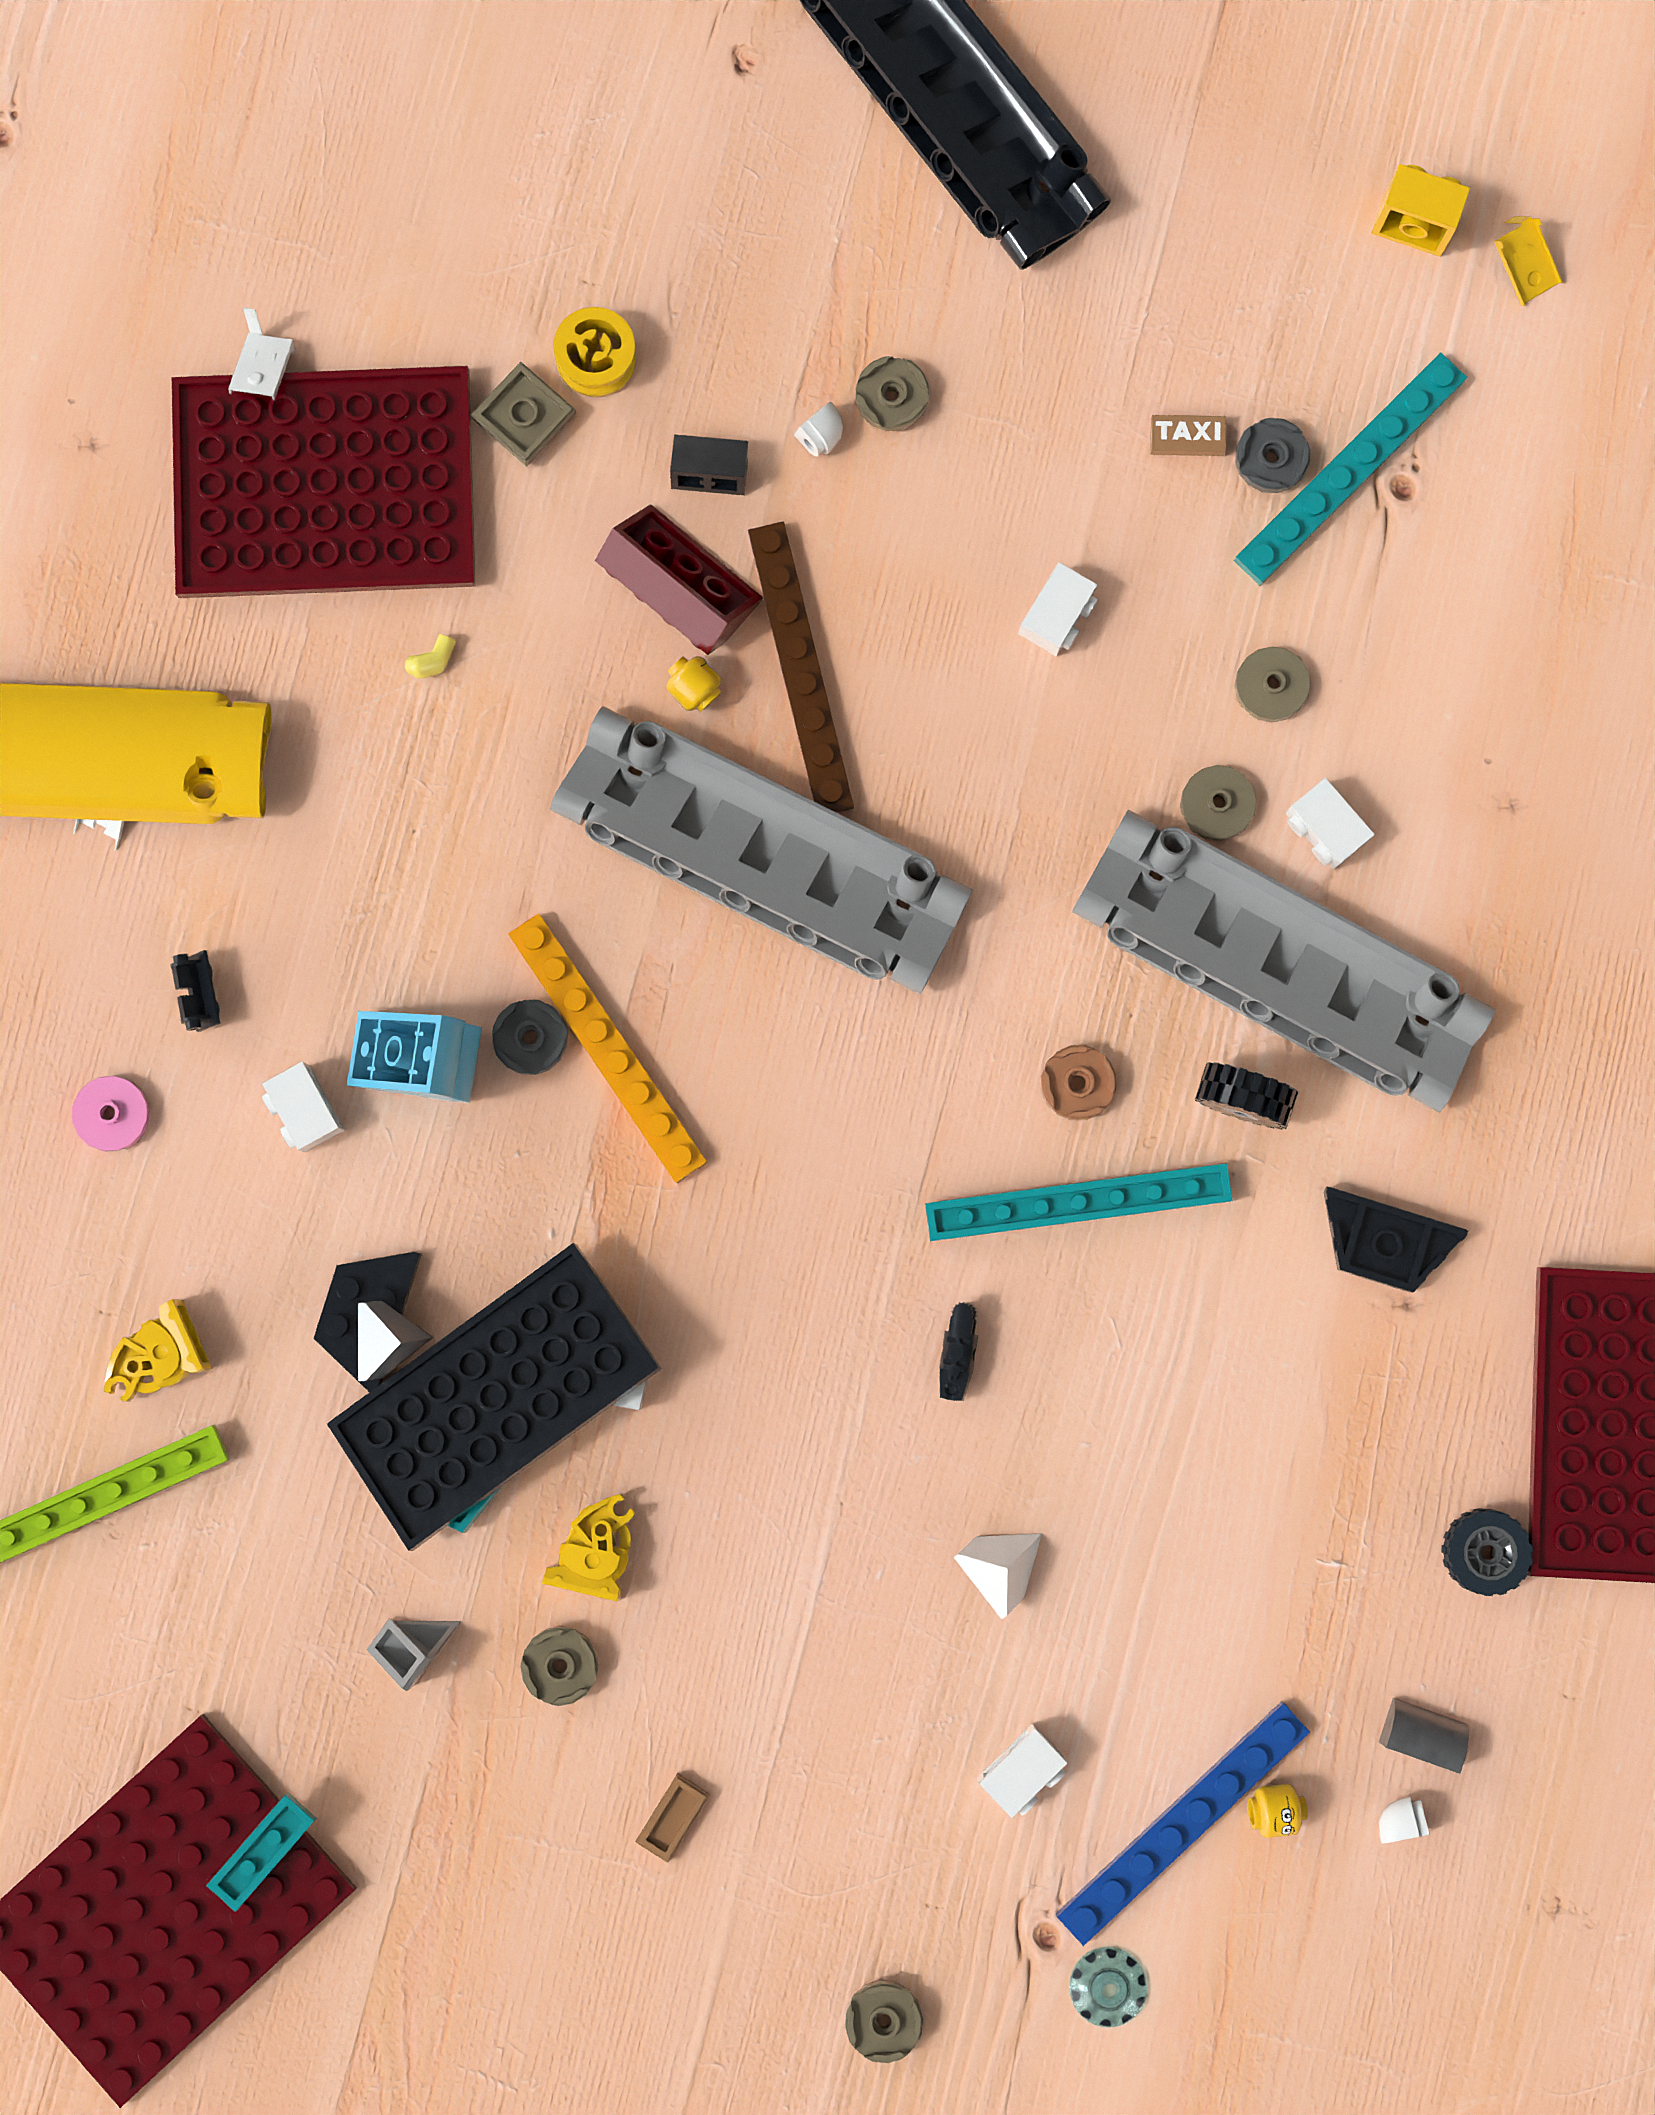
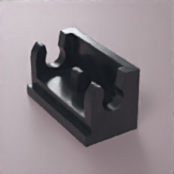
[670,434,748,496]

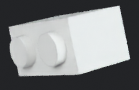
[1018,562,1098,656]
[1285,778,1375,869]
[262,1062,345,1152]
[977,1724,1067,1818]

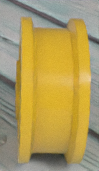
[553,307,637,397]

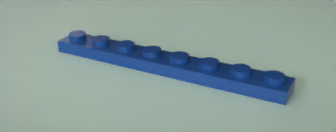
[1056,1701,1310,1946]

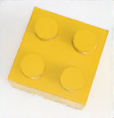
[1371,163,1470,257]

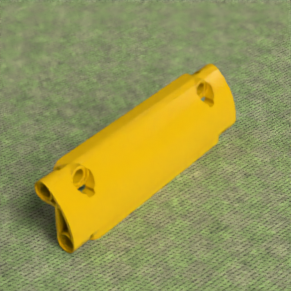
[0,683,272,824]

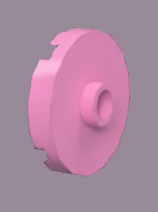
[72,1076,150,1152]

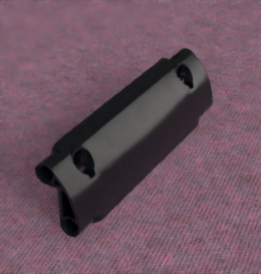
[800,0,1111,270]

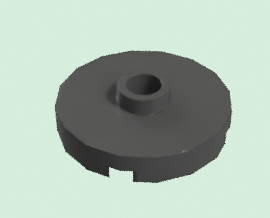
[1235,418,1310,493]
[492,1000,568,1075]

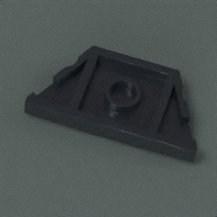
[1323,1186,1469,1293]
[313,1252,422,1392]

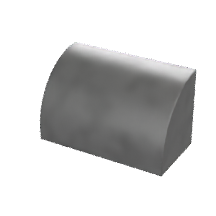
[1379,1698,1469,1774]

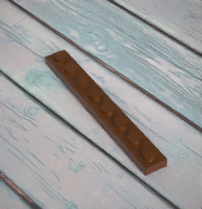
[748,521,854,813]

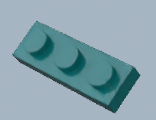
[206,1792,317,1912]

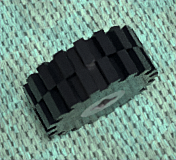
[1195,1062,1298,1130]

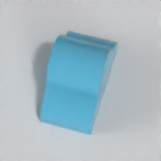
[347,1011,482,1103]

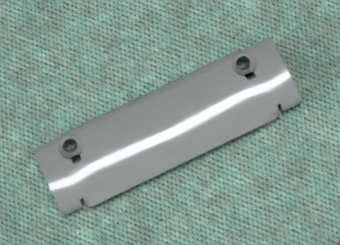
[550,706,973,995]
[1072,810,1496,1112]

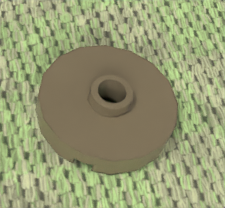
[856,356,929,431]
[1234,646,1311,723]
[1180,765,1256,841]
[520,1626,599,1706]
[845,1980,923,2063]

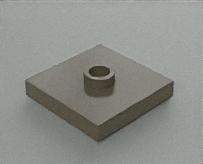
[471,361,576,467]

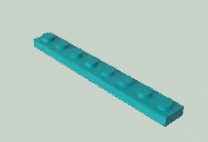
[1233,352,1467,586]
[925,1163,1233,1242]

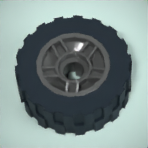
[1441,1508,1533,1596]

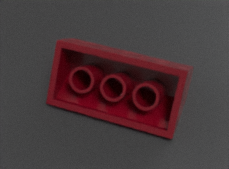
[595,504,763,655]

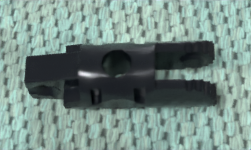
[939,1302,978,1401]

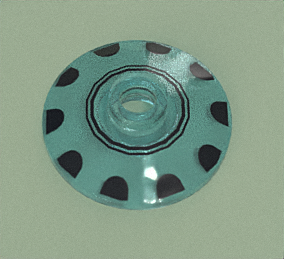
[1069,1947,1147,2028]

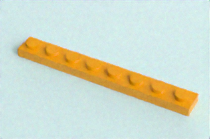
[508,913,707,1184]

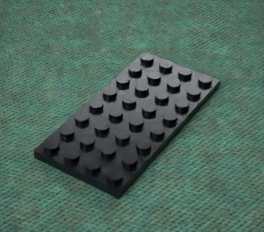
[327,1243,662,1551]

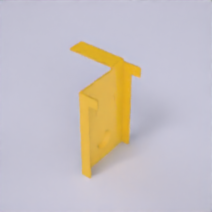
[1494,216,1563,306]

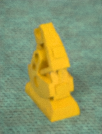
[104,1299,213,1402]
[542,1494,635,1602]

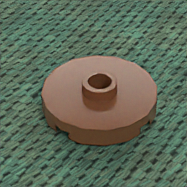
[1041,1045,1116,1120]

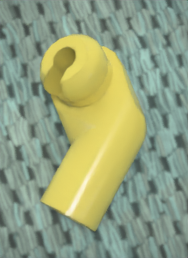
[405,634,456,679]

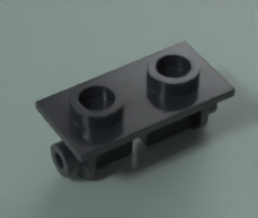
[170,950,220,1032]

